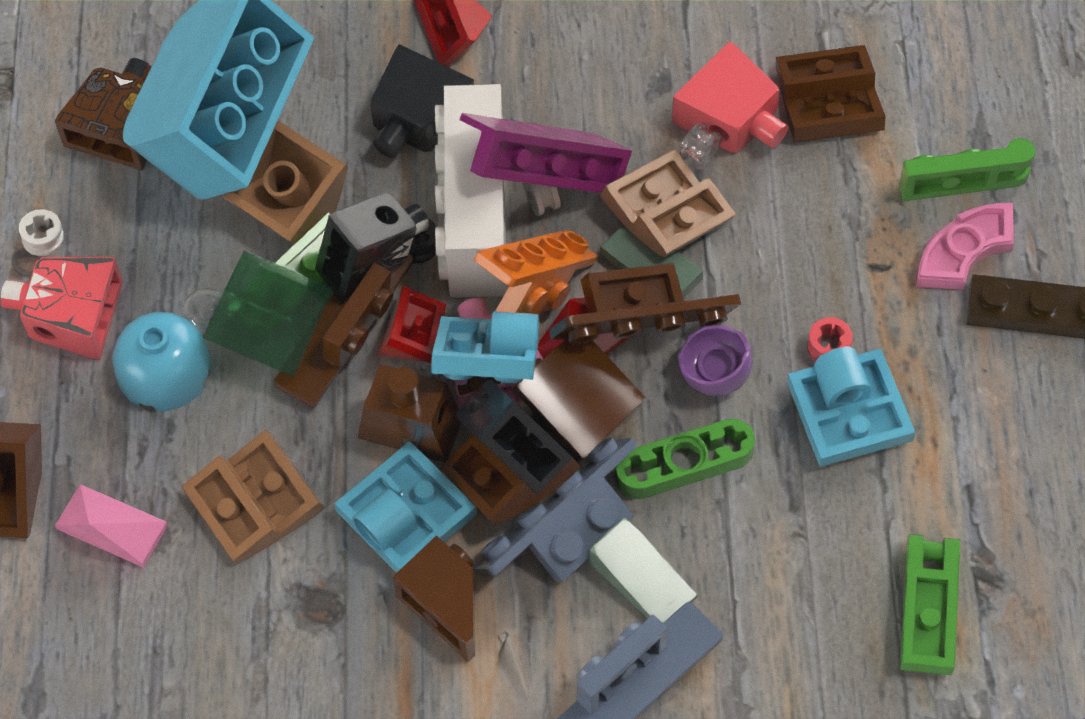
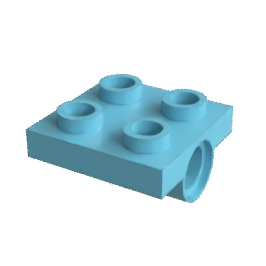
[431,311,540,383]
[787,347,915,467]
[334,441,477,573]

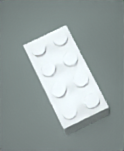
[435,84,507,298]

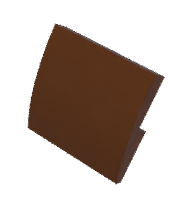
[775,45,886,143]
[512,339,646,461]
[440,434,581,525]

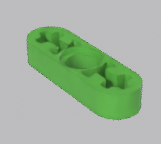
[616,419,755,499]

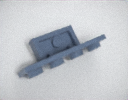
[473,437,638,582]
[557,602,723,719]

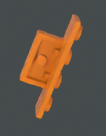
[474,230,598,314]

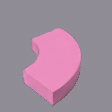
[916,203,1014,290]

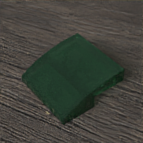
[203,250,334,377]

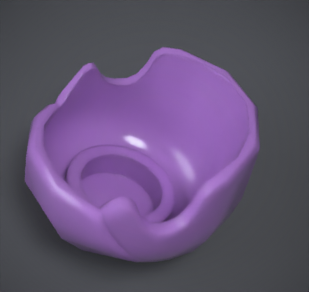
[678,325,753,397]

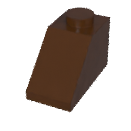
[393,535,475,662]

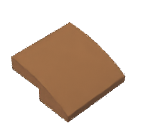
[599,149,736,258]
[181,429,326,563]

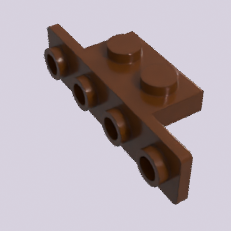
[274,254,413,408]
[549,263,741,345]

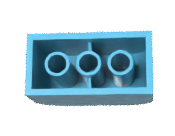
[123,0,315,200]

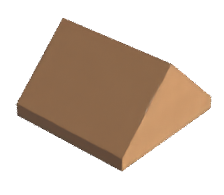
[220,121,348,244]

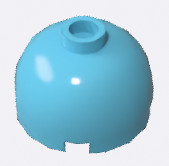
[112,312,212,411]

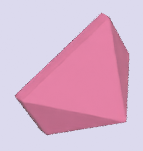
[55,484,168,568]

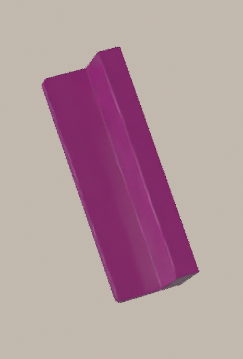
[459,113,632,193]

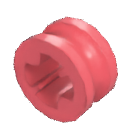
[808,317,853,362]

